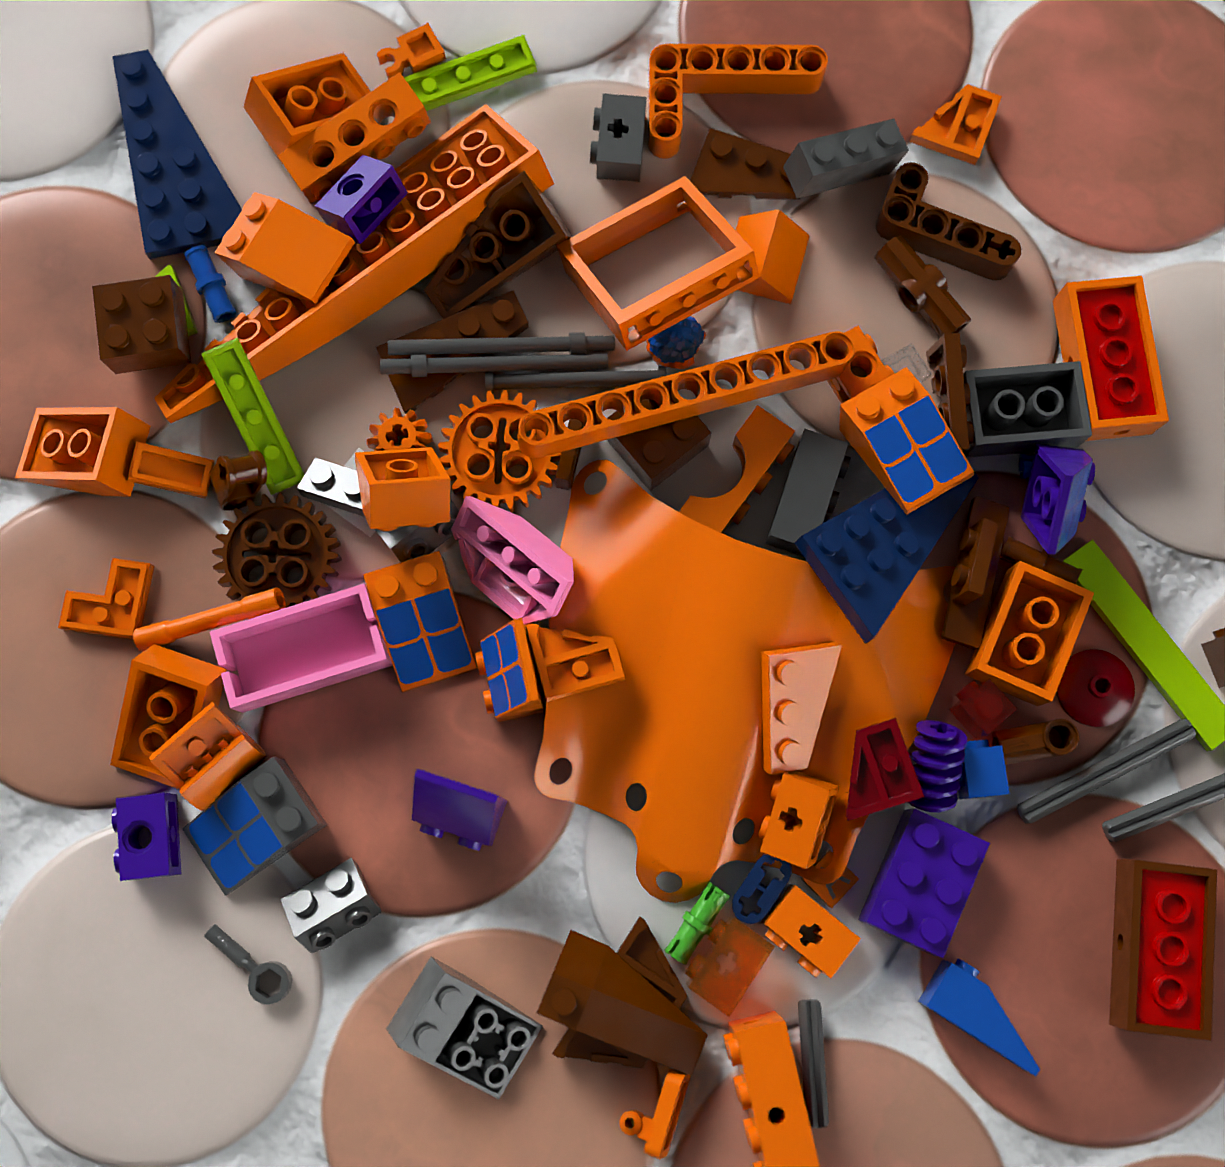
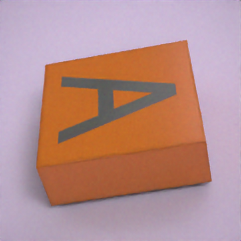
[801,850,859,908]

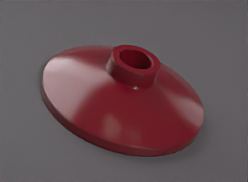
[1056,649,1135,727]

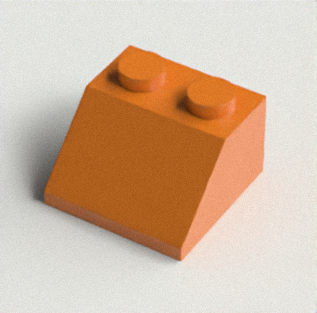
[355,447,450,531]

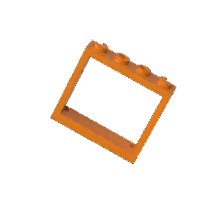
[557,176,759,351]

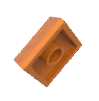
[736,209,810,304]

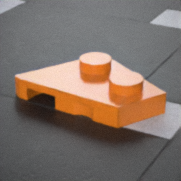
[909,84,1002,165]
[526,623,625,702]

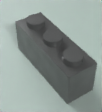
[783,118,909,199]
[765,428,851,556]

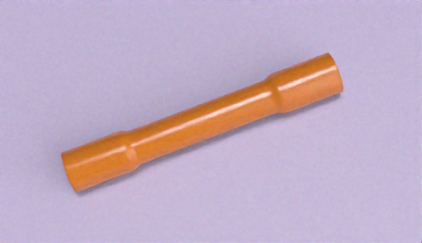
[133,587,286,651]

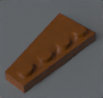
[376,290,529,414]

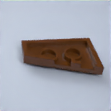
[690,128,800,200]

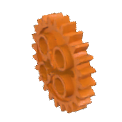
[438,390,561,513]

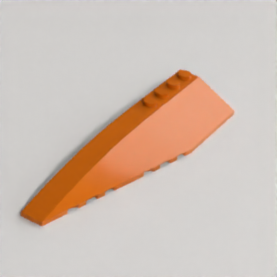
[154,104,554,423]

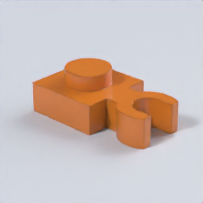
[376,23,446,80]

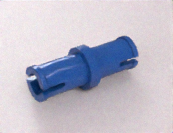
[184,245,237,323]

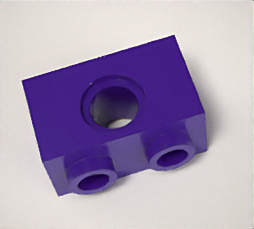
[315,155,408,245]
[111,793,182,881]

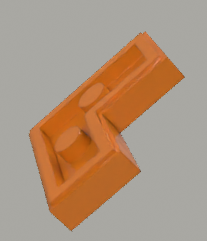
[58,558,154,640]

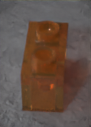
[684,915,775,1017]

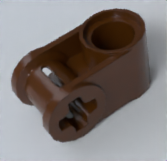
[209,450,268,511]

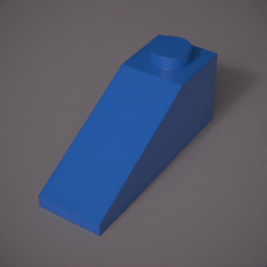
[918,958,1040,1076]

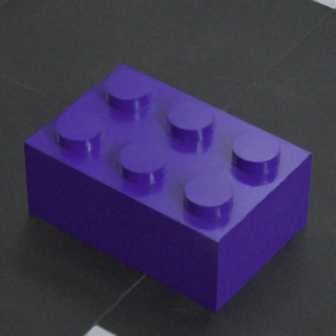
[858,808,990,958]

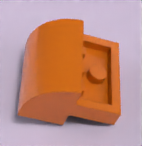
[149,701,266,811]

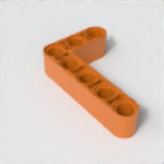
[648,44,828,159]

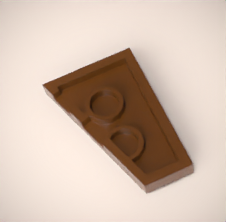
[926,333,974,453]

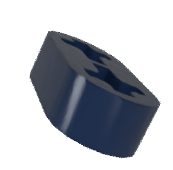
[732,854,792,924]

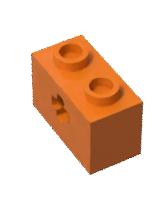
[759,771,839,869]
[761,884,861,978]

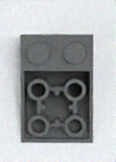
[386,957,543,1099]

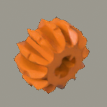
[366,407,433,451]

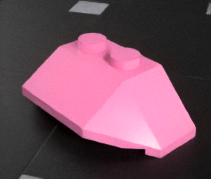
[451,496,574,625]

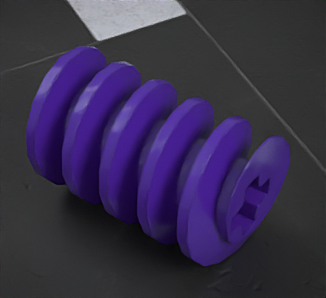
[908,720,967,812]

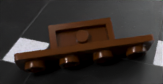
[941,496,1010,650]

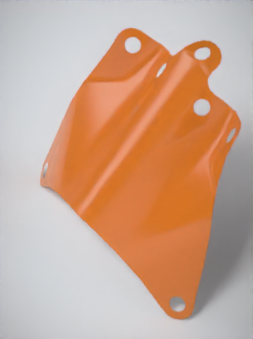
[534,460,956,903]

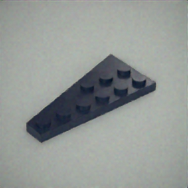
[112,49,242,259]
[794,470,979,644]

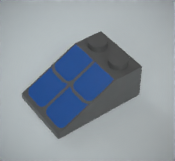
[182,757,328,896]

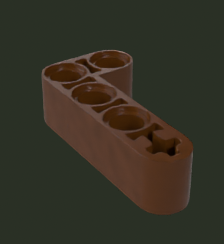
[875,162,1022,281]

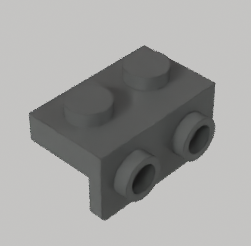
[280,857,382,953]

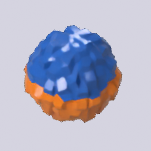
[646,316,706,370]

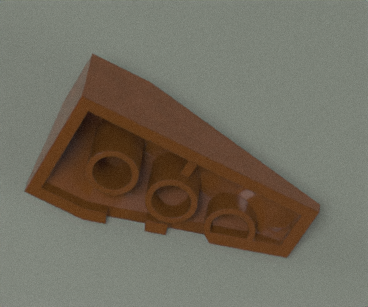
[424,171,572,319]
[536,930,708,1075]

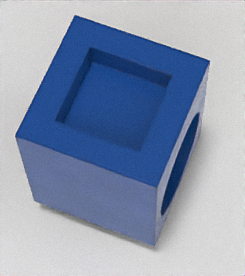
[958,739,1010,800]

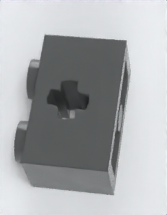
[590,93,647,182]

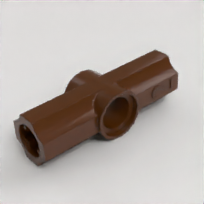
[874,235,972,338]

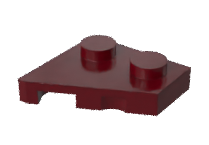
[846,717,924,821]

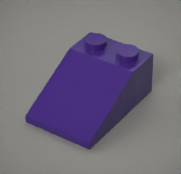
[412,768,507,851]

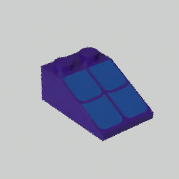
[1021,444,1095,555]

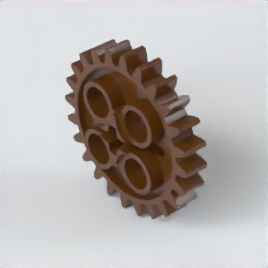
[212,492,342,608]

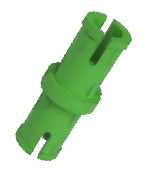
[665,881,731,965]

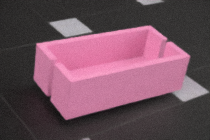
[210,583,393,713]

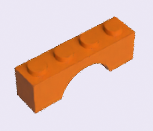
[679,405,795,536]

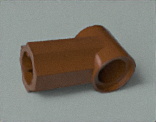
[991,719,1080,765]

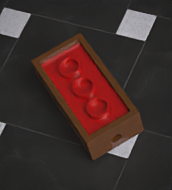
[1109,859,1217,1041]

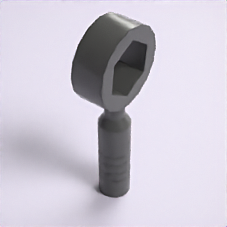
[204,924,292,1005]

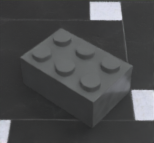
[963,361,1092,458]

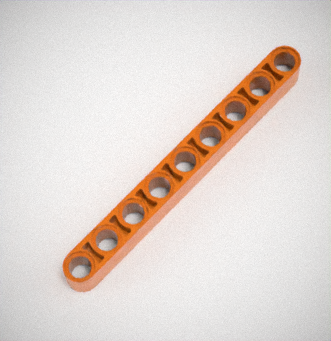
[518,331,855,458]

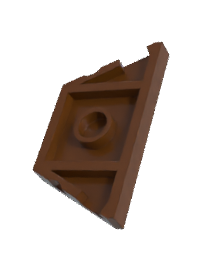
[552,916,688,1068]

